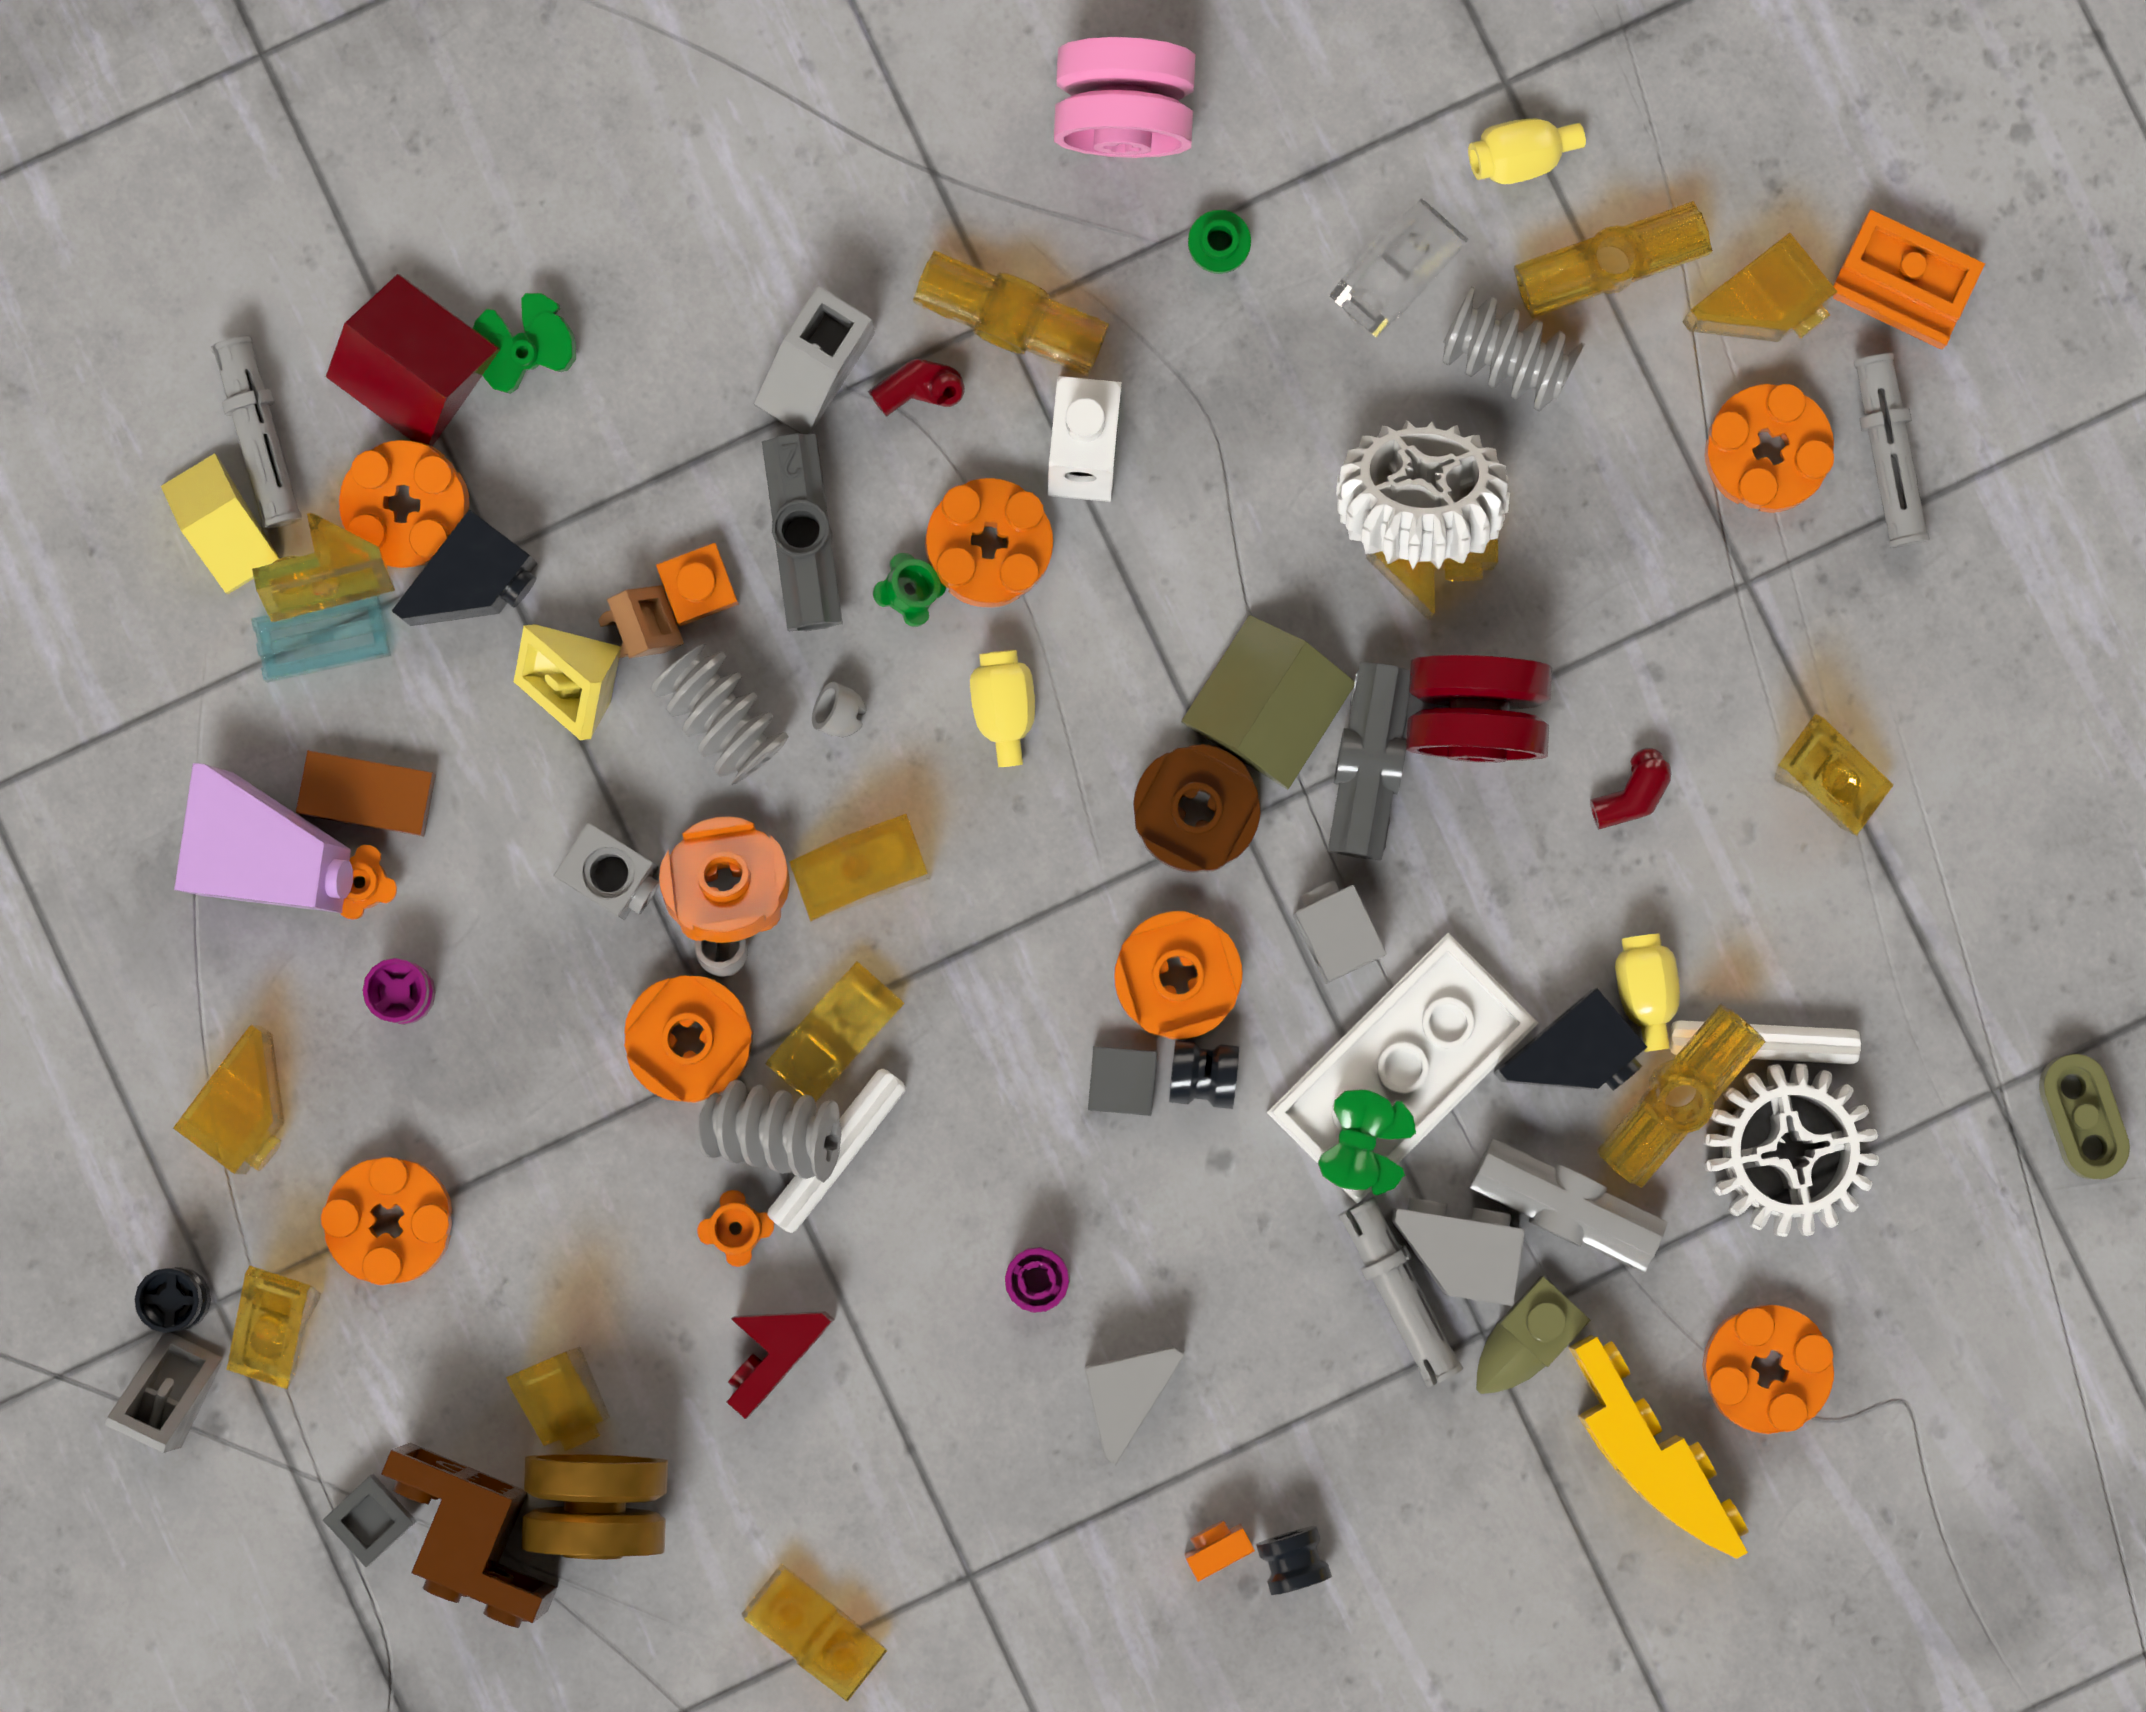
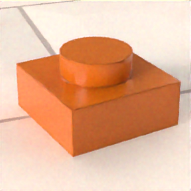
[656,543,739,627]
[1185,1520,1255,1582]

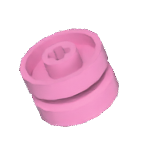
[1054,37,1196,158]

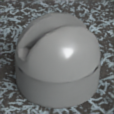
[812,682,866,738]
[695,939,748,977]

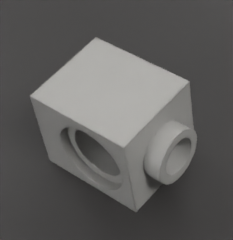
[553,822,660,920]
[1293,880,1387,984]

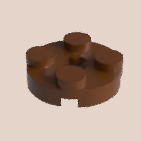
[1133,744,1261,873]

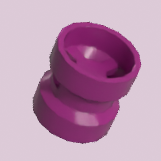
[362,958,436,1025]
[1005,1247,1069,1313]

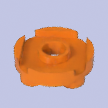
[1704,384,1834,513]
[339,440,469,568]
[925,478,1053,608]
[659,817,790,943]
[1114,911,1243,1040]
[624,975,753,1103]
[321,1157,453,1285]
[1702,1304,1834,1434]

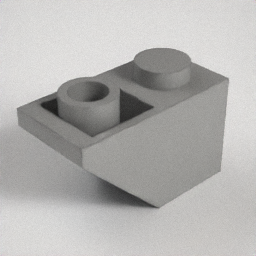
[754,286,875,434]
[1391,1198,1525,1306]

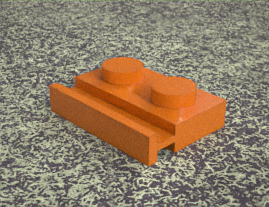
[1828,209,1985,350]

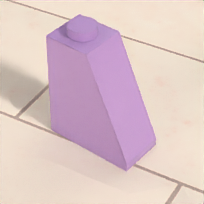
[174,763,353,913]

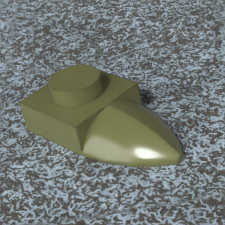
[1476,1276,1591,1394]

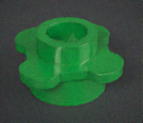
[873,553,946,627]

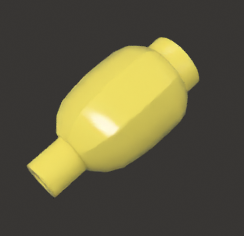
[1468,118,1586,184]
[970,650,1035,767]
[1615,933,1680,1052]

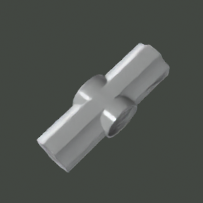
[1469,1139,1668,1272]

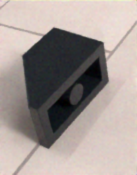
[391,509,538,626]
[1493,988,1647,1091]

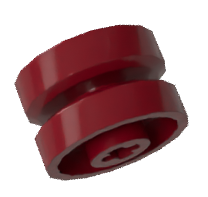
[1406,655,1552,763]

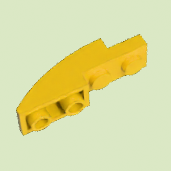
[1568,1335,1749,1559]

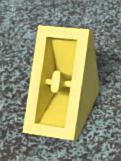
[161,453,282,594]
[513,624,621,740]

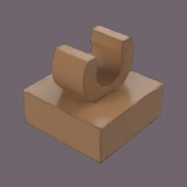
[598,585,684,659]

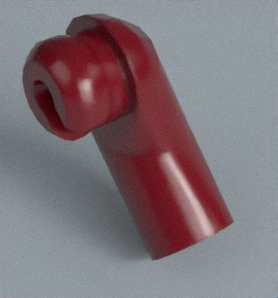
[868,359,965,417]
[1590,748,1671,830]

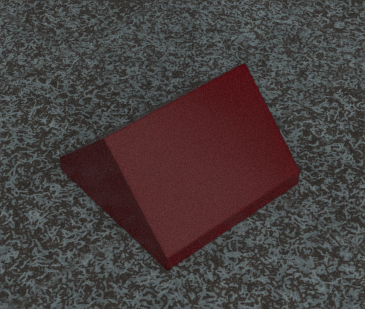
[325,274,501,447]

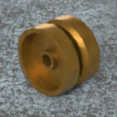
[522,1454,668,1560]

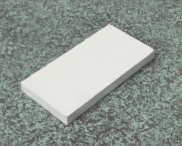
[1266,933,1538,1204]

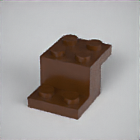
[381,1443,558,1628]

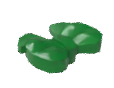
[473,293,576,394]
[1318,1089,1416,1196]

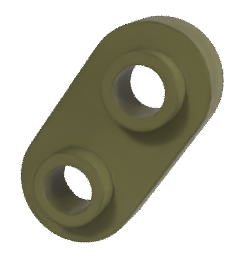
[2039,1054,2130,1179]

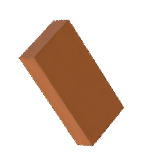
[296,750,436,837]

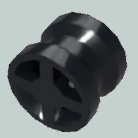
[1256,1526,1332,1595]

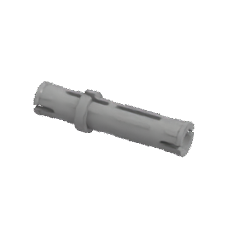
[211,336,302,530]
[1854,353,1930,548]
[1338,1197,1463,1387]

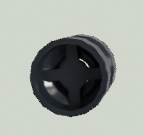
[1169,1040,1239,1109]
[134,1267,211,1333]

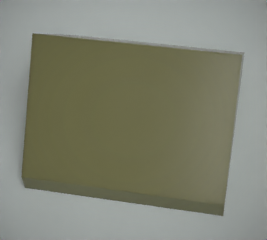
[1181,615,1355,790]

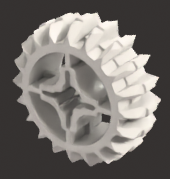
[1336,420,1510,569]
[1703,1064,1879,1237]

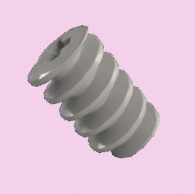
[1443,286,1585,412]
[651,644,789,785]
[697,1080,842,1183]

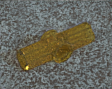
[1513,201,1713,319]
[913,250,1109,377]
[1597,1004,1765,1188]

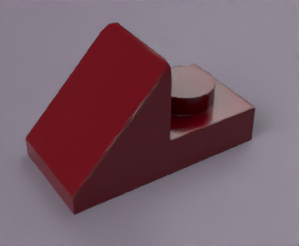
[726,1311,835,1419]

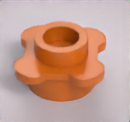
[340,845,397,920]
[697,1190,774,1267]

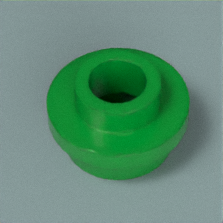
[1188,210,1251,274]

